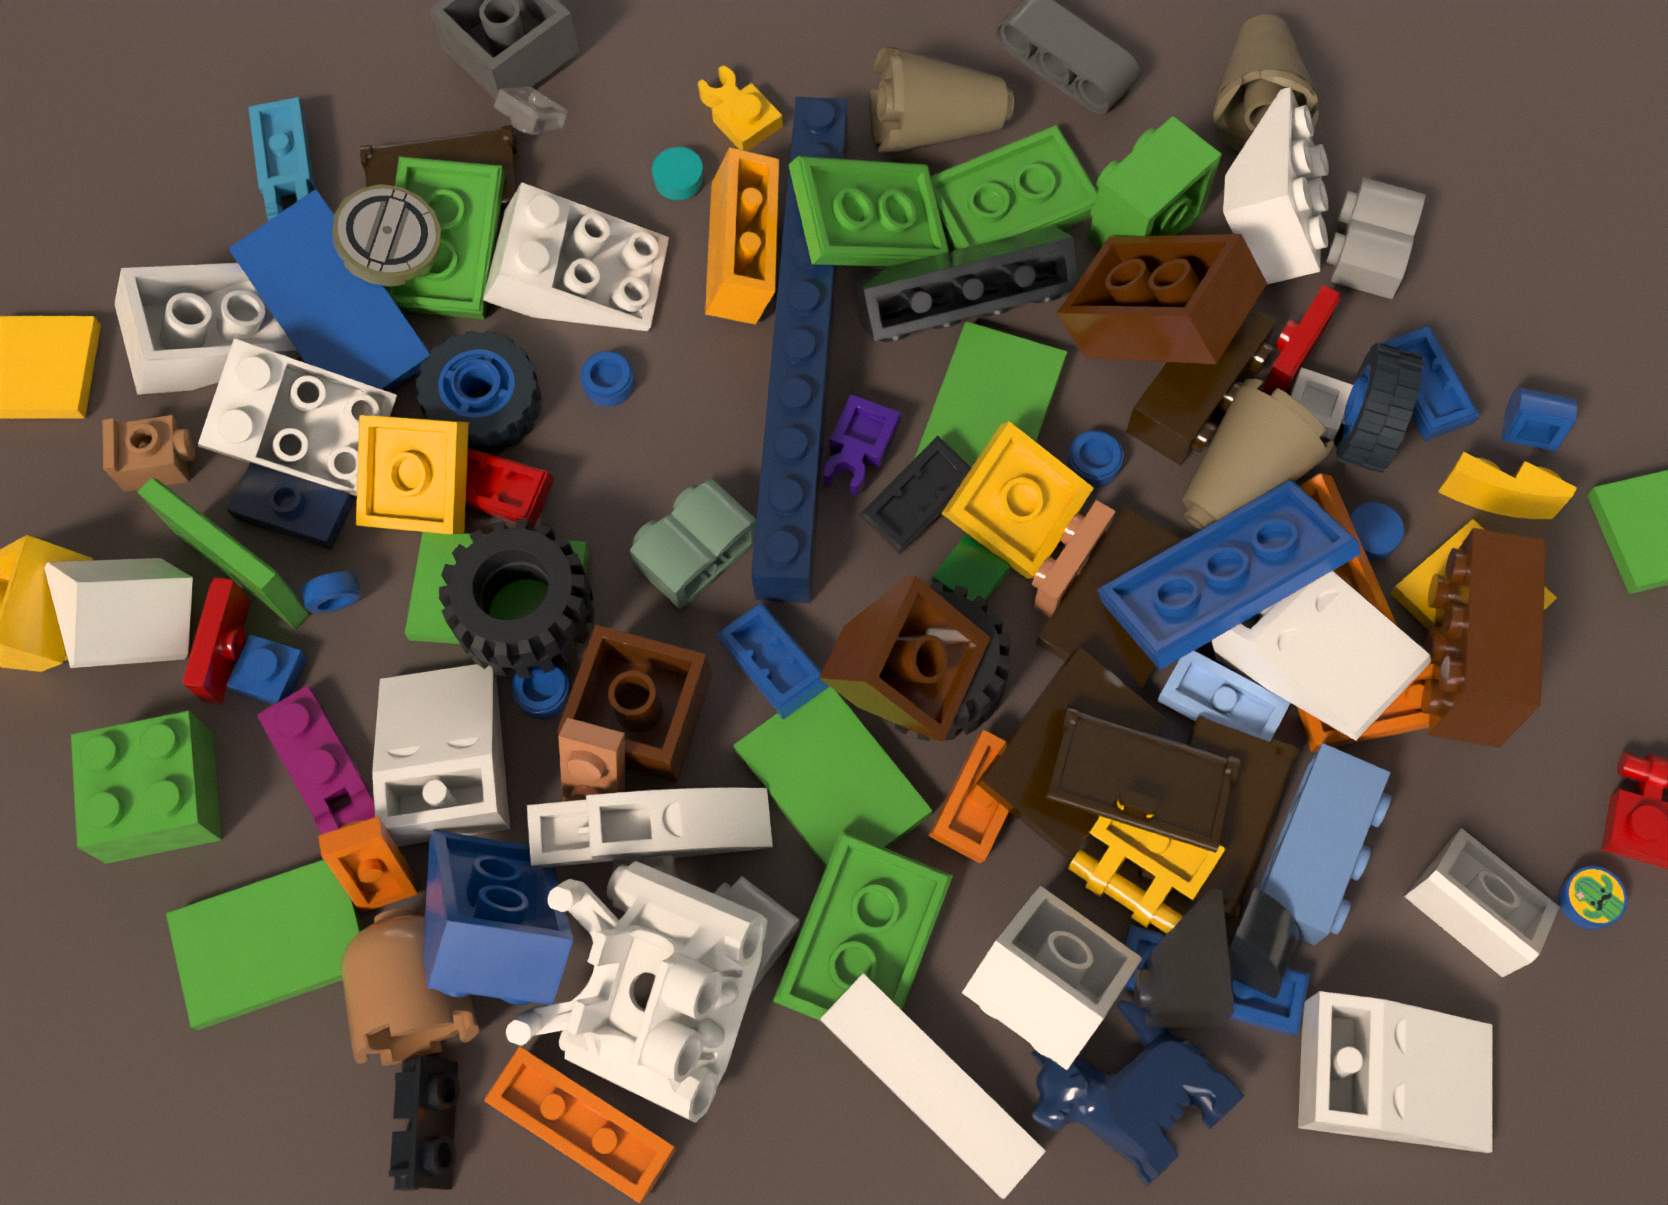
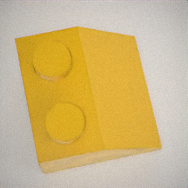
[0,535,93,672]

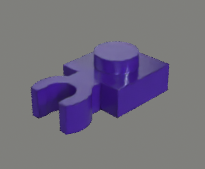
[823,394,901,496]

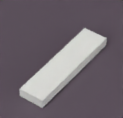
[819,973,1046,1199]

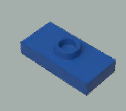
[1381,326,1480,441]
[716,602,830,719]

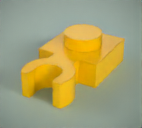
[698,65,783,152]

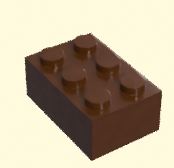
[1057,234,1267,364]
[1421,528,1546,748]

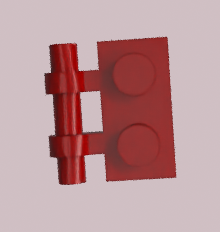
[1601,752,1668,869]

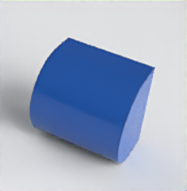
[1501,387,1577,451]

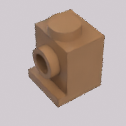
[102,415,195,492]

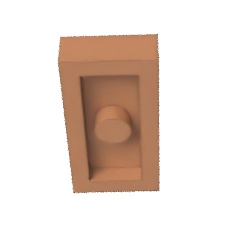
[1032,500,1116,618]
[558,718,626,802]

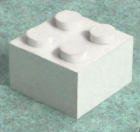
[962,885,1142,1070]

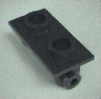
[388,1056,459,1191]

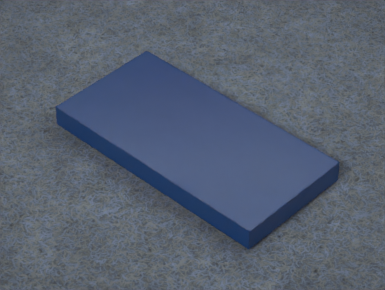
[228,189,431,392]
[1097,479,1360,670]

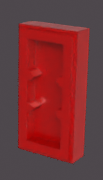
[1262,285,1341,396]
[465,448,555,528]
[182,578,251,705]

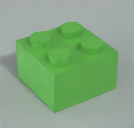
[1088,116,1221,249]
[71,711,222,864]

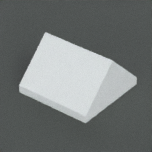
[44,558,193,668]
[1404,828,1559,977]

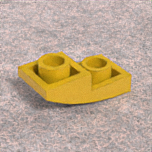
[1438,452,1577,519]

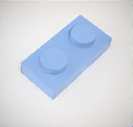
[1157,651,1290,742]

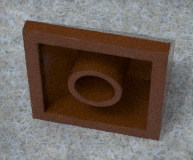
[819,575,990,742]

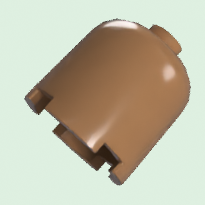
[341,908,479,1066]

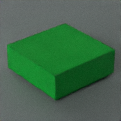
[932,535,1011,602]

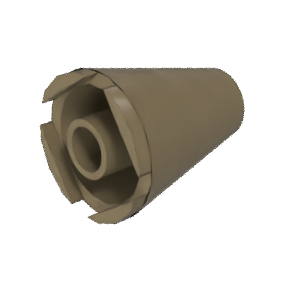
[1213,14,1319,153]
[870,47,1014,153]
[1182,378,1334,531]

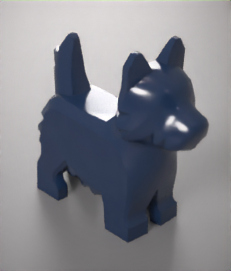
[1031,1000,1245,1187]

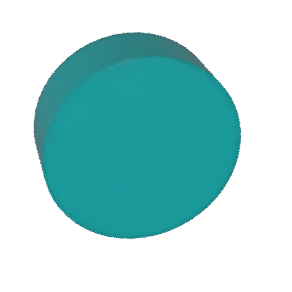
[652,147,704,200]

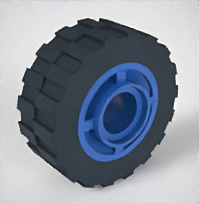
[416,331,541,454]
[1336,342,1423,473]

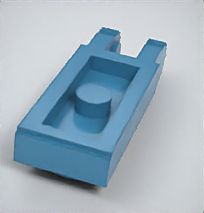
[248,97,315,221]

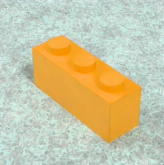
[705,147,779,325]

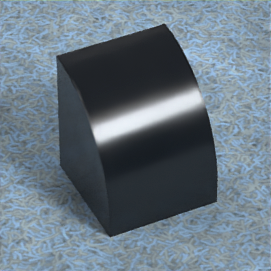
[1218,888,1299,999]

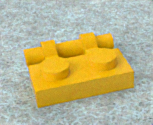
[1068,802,1226,936]

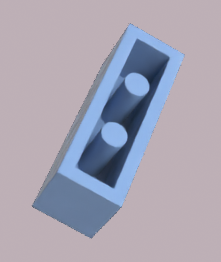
[1257,743,1392,946]

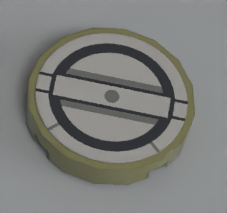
[332,184,441,287]

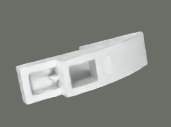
[527,788,773,869]

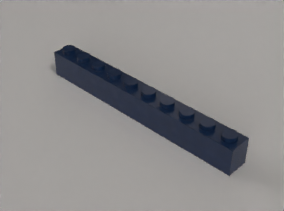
[751,97,848,604]

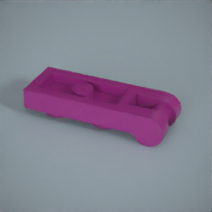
[257,685,375,835]

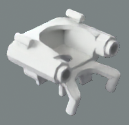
[506,861,768,1123]

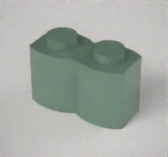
[630,478,756,609]

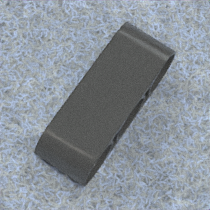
[995,0,1140,114]

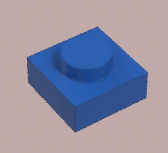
[226,634,307,705]

